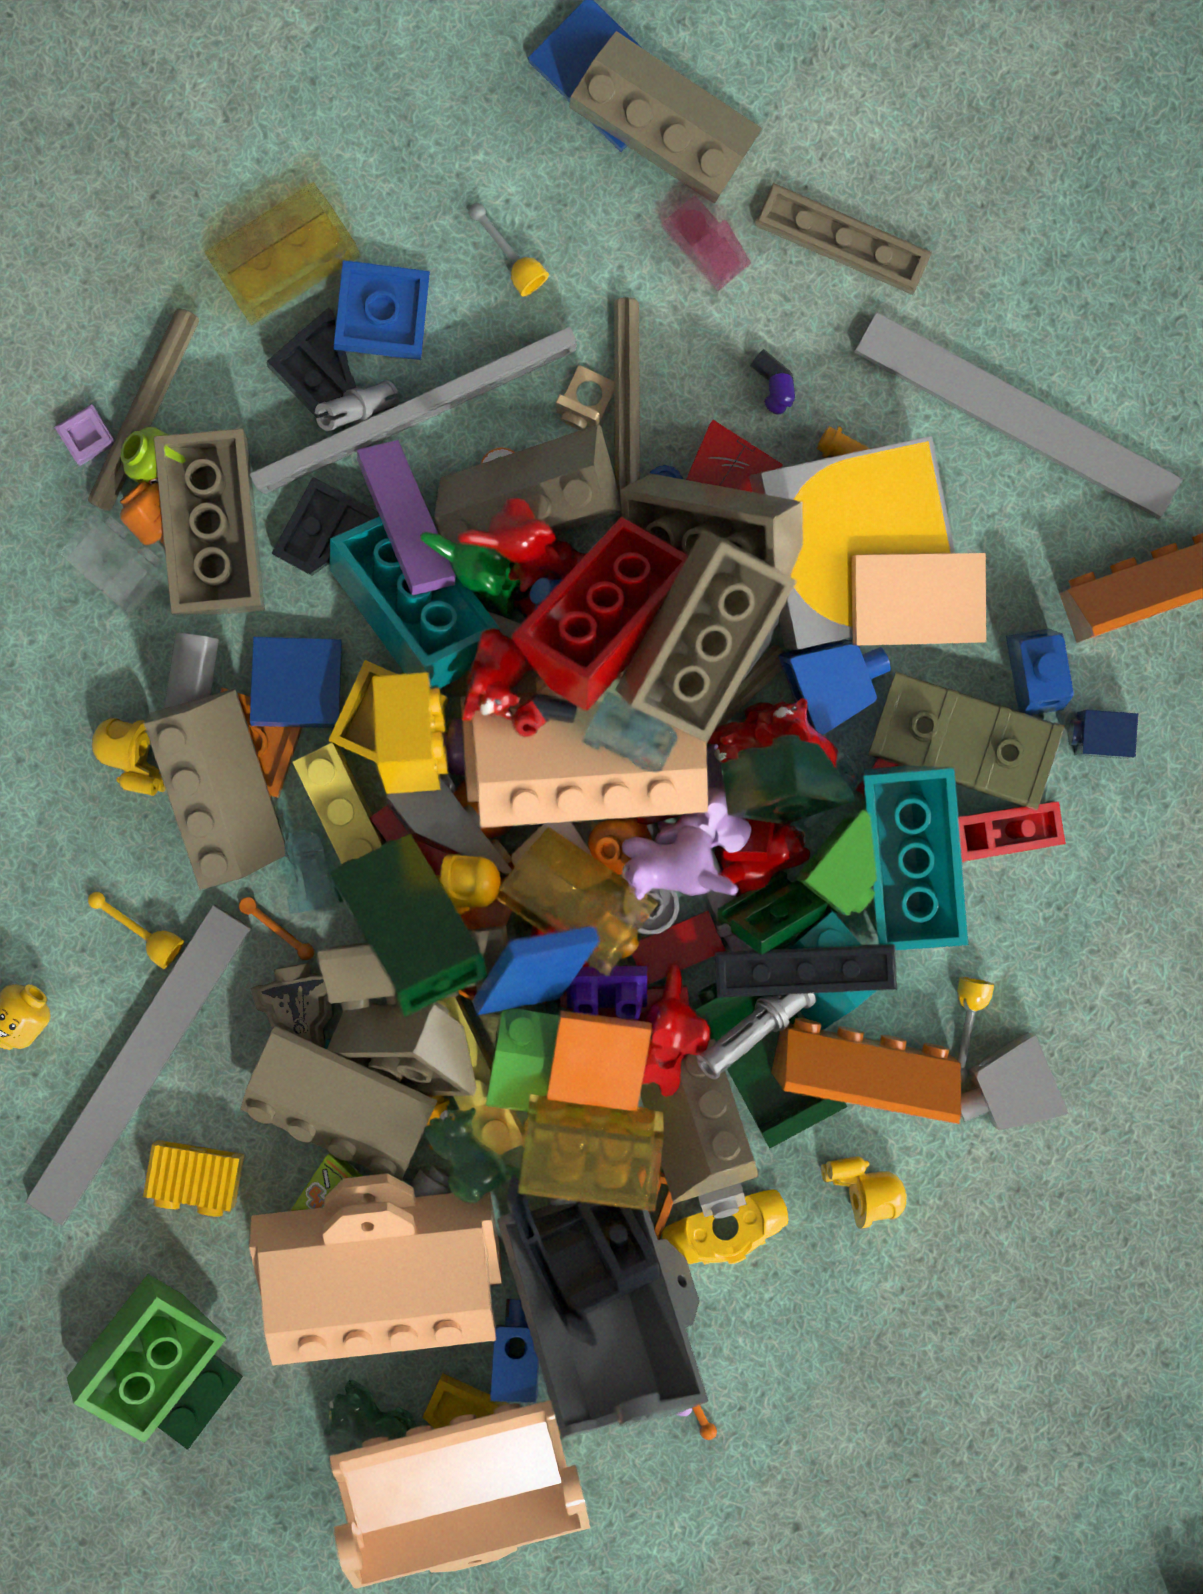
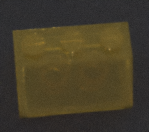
[204,182,361,326]
[497,827,659,977]
[518,1094,663,1211]

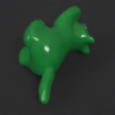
[420,532,520,619]

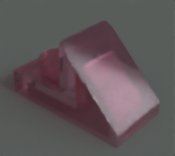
[662,195,751,292]

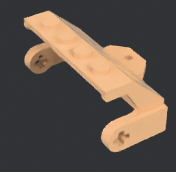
[460,673,708,827]
[249,1174,503,1366]
[329,1400,590,1589]

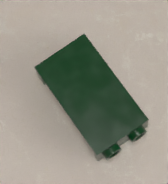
[329,834,487,1017]
[692,982,847,1149]

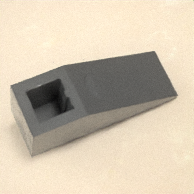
[385,774,512,879]

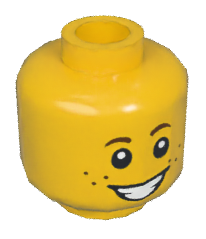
[0,984,51,1050]

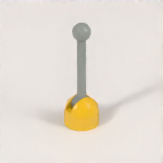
[469,203,549,296]
[957,977,994,1083]

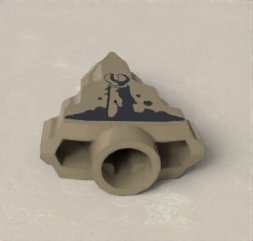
[251,963,333,1049]

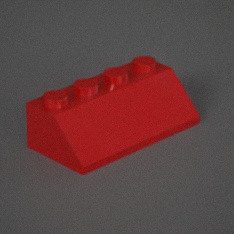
[513,517,688,712]

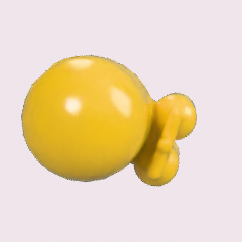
[92,718,166,796]
[436,855,500,915]
[821,1156,907,1229]

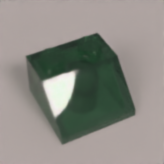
[721,735,855,825]

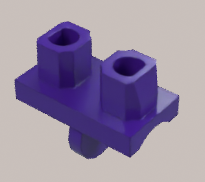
[566,954,647,1019]

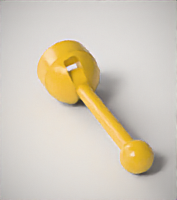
[88,892,184,969]

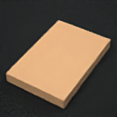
[852,553,986,645]

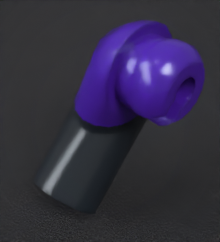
[750,349,795,415]

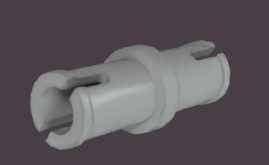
[315,380,399,431]

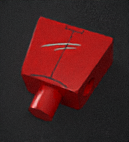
[686,420,783,492]

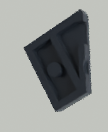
[267,307,356,418]
[271,477,380,576]

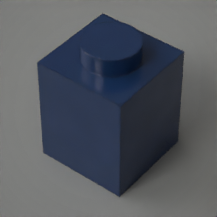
[1068,710,1139,759]

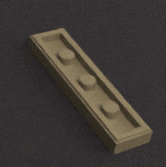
[755,183,932,295]

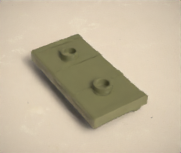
[868,671,1065,810]

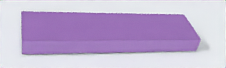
[357,440,455,595]

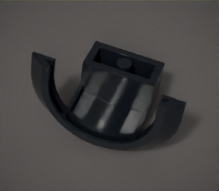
[507,1174,659,1347]

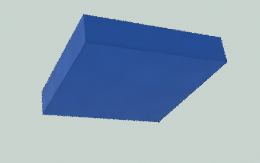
[334,260,430,360]
[250,637,342,728]

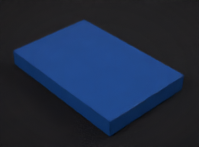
[528,0,642,152]
[473,926,600,1015]

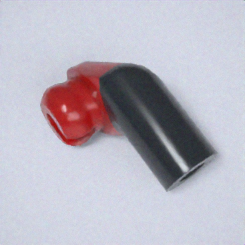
[512,694,577,737]

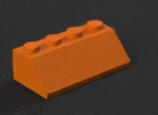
[1060,533,1203,643]
[771,1018,961,1124]

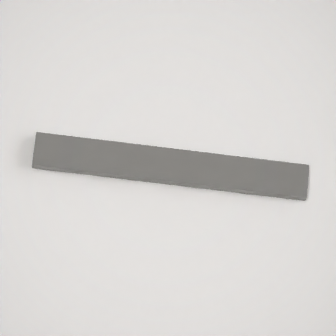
[854,312,1183,519]
[250,327,577,494]
[25,905,252,1225]

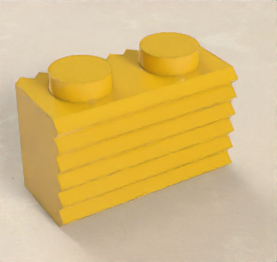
[143,1140,244,1217]

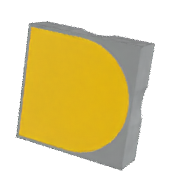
[749,436,955,649]

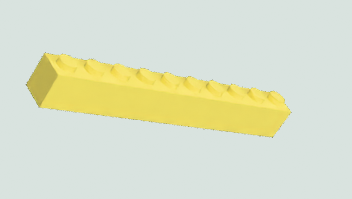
[293,743,527,1162]

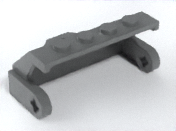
[497,1168,709,1438]

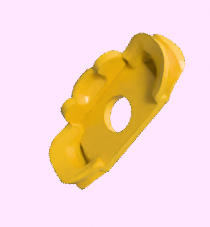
[662,1189,788,1265]

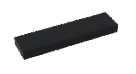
[715,944,897,998]

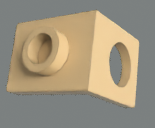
[556,365,614,430]

